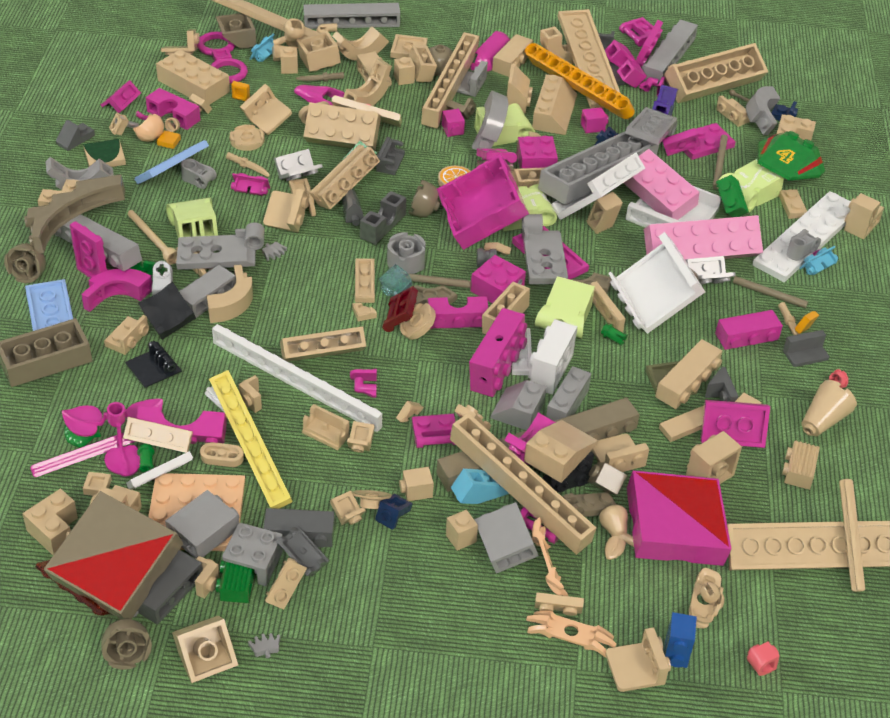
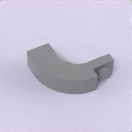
[746,86,781,135]
[472,90,508,150]
[46,157,114,190]

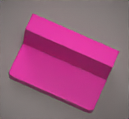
[101,80,141,113]
[662,128,701,156]

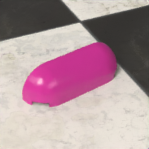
[471,31,510,71]

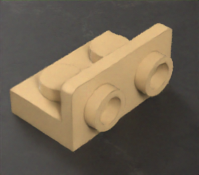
[716,95,750,127]
[104,315,149,355]

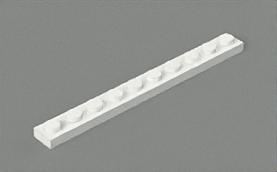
[212,324,382,432]

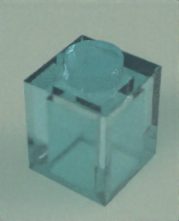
[379,264,413,297]

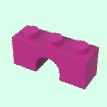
[605,40,647,88]
[145,88,201,130]
[428,296,489,329]

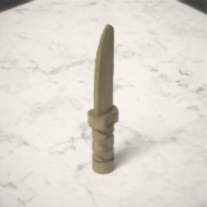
[296,72,344,82]

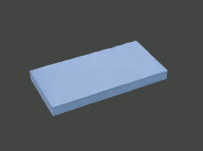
[135,140,209,184]
[25,279,73,331]

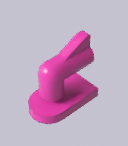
[639,77,665,96]
[350,369,377,398]

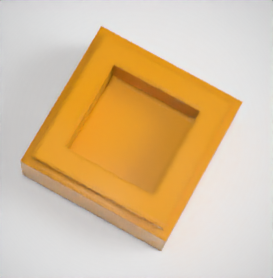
[231,81,250,101]
[157,130,181,149]
[795,311,819,334]

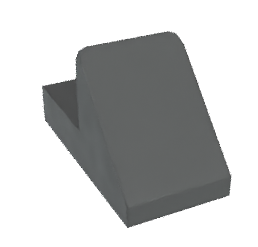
[56,120,95,151]
[705,367,738,402]

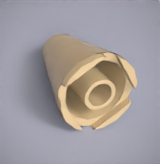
[802,380,857,436]

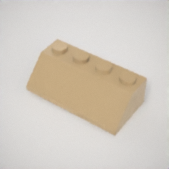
[532,74,577,135]

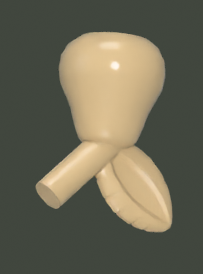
[273,18,305,48]
[599,505,634,560]

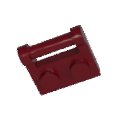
[382,286,418,332]

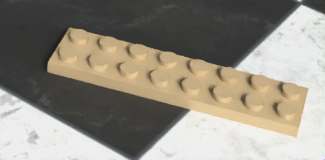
[557,9,620,109]
[727,521,890,571]

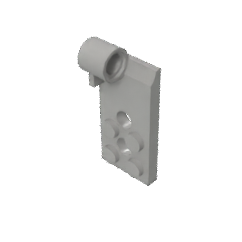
[625,107,678,145]
[522,214,568,284]
[176,223,265,270]

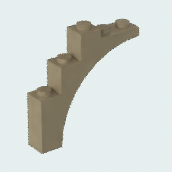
[24,174,126,254]

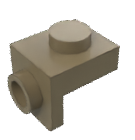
[446,97,476,120]

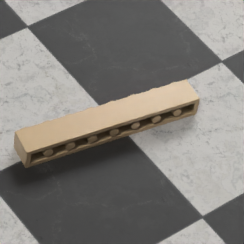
[421,32,479,128]
[450,413,597,555]

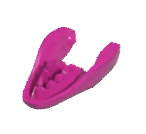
[294,85,345,106]

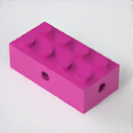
[469,308,527,397]

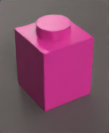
[580,107,608,133]
[442,109,465,137]

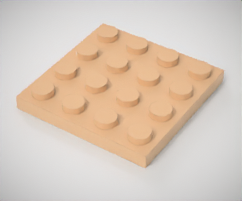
[148,473,245,551]

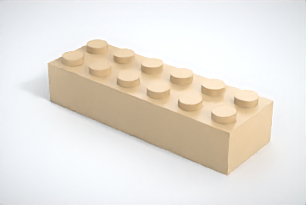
[665,43,769,103]

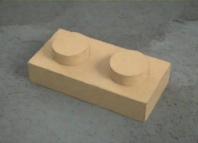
[779,189,807,219]
[534,592,584,616]

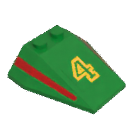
[757,131,825,181]

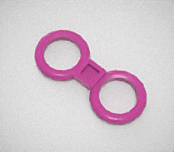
[197,32,248,84]

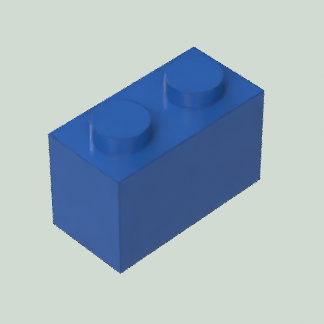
[664,612,697,668]

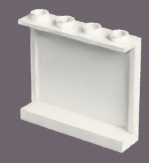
[551,153,645,220]
[626,186,721,228]
[608,232,705,334]

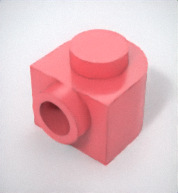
[747,642,779,676]

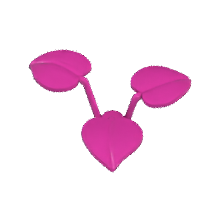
[62,399,163,477]

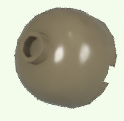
[429,44,453,76]
[408,180,441,217]
[4,243,46,284]
[101,619,152,670]

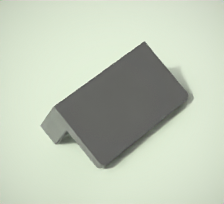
[783,330,829,367]

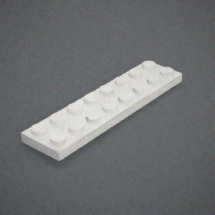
[752,191,851,282]

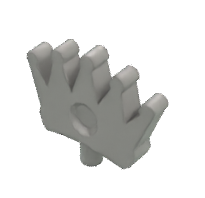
[262,242,287,261]
[248,633,280,658]

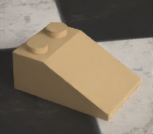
[524,420,598,483]

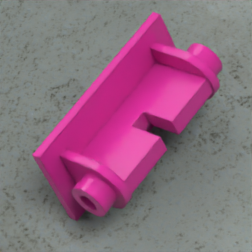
[231,173,271,196]

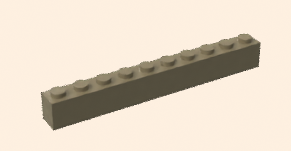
[436,397,640,492]

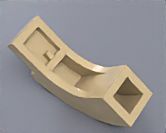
[333,26,389,61]
[540,26,574,64]
[343,59,392,106]
[207,265,253,323]

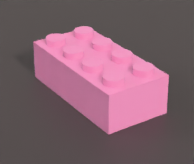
[624,149,699,220]

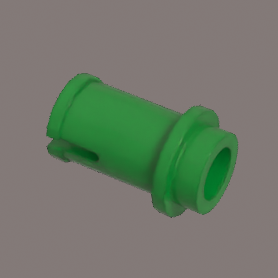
[601,323,628,346]
[137,444,155,473]

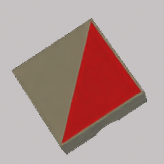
[43,491,184,619]

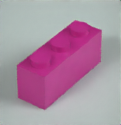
[715,310,783,350]

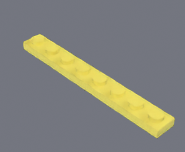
[209,370,292,509]

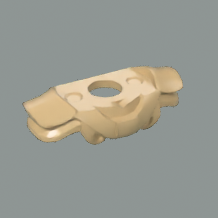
[688,568,725,628]

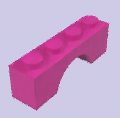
[137,406,227,444]

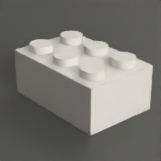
[528,319,577,395]

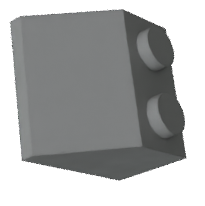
[491,380,547,430]

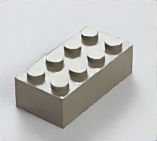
[0,318,92,387]

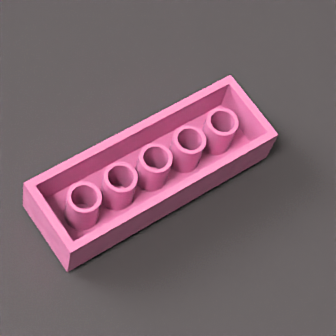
[644,215,763,260]

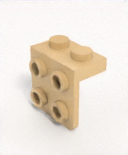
[161,29,200,55]
[240,84,292,135]
[263,189,309,232]
[592,434,649,472]
[605,628,671,692]

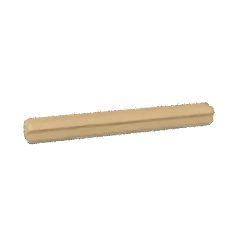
[839,479,865,592]

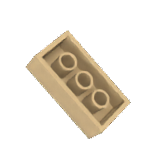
[156,49,230,105]
[303,102,381,151]

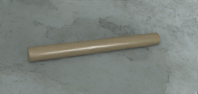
[713,135,728,189]
[395,272,471,288]
[733,276,808,309]

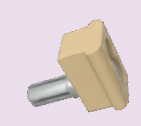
[109,113,139,136]

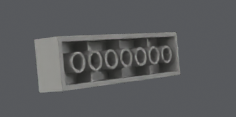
[538,131,659,205]

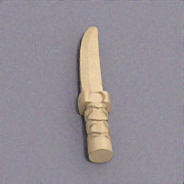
[226,152,270,177]
[778,302,799,335]

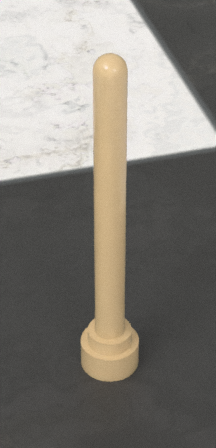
[127,210,177,265]

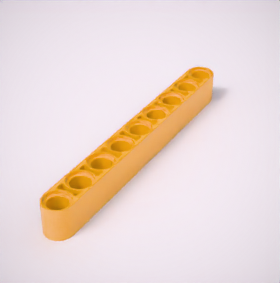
[525,43,635,119]

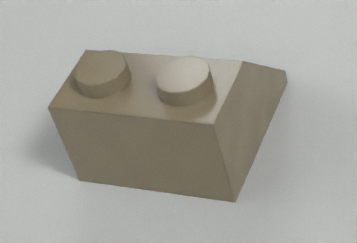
[216,13,256,49]

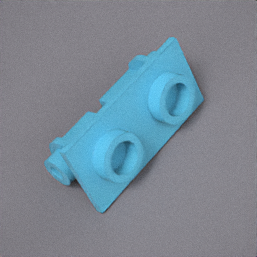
[250,33,275,62]
[799,246,838,275]

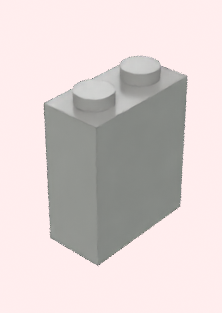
[165,490,239,559]
[474,502,538,574]

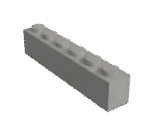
[303,3,400,29]
[642,20,698,84]
[55,214,142,271]

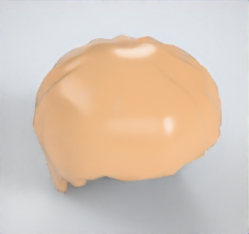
[133,114,164,142]

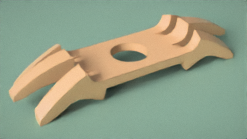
[532,517,568,596]
[526,611,616,657]

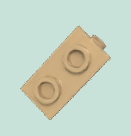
[265,557,307,610]

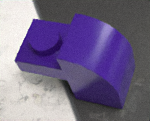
[652,85,678,116]

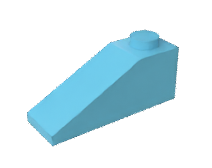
[451,468,509,504]

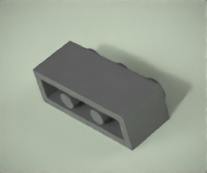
[263,508,335,548]
[138,550,203,625]

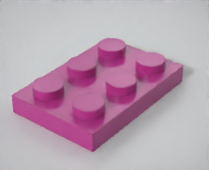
[636,20,663,67]
[683,123,736,160]
[70,221,108,278]
[701,400,770,448]

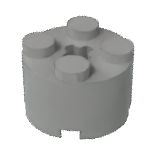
[387,232,426,274]

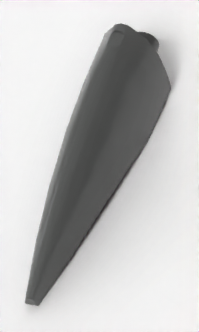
[342,188,363,226]

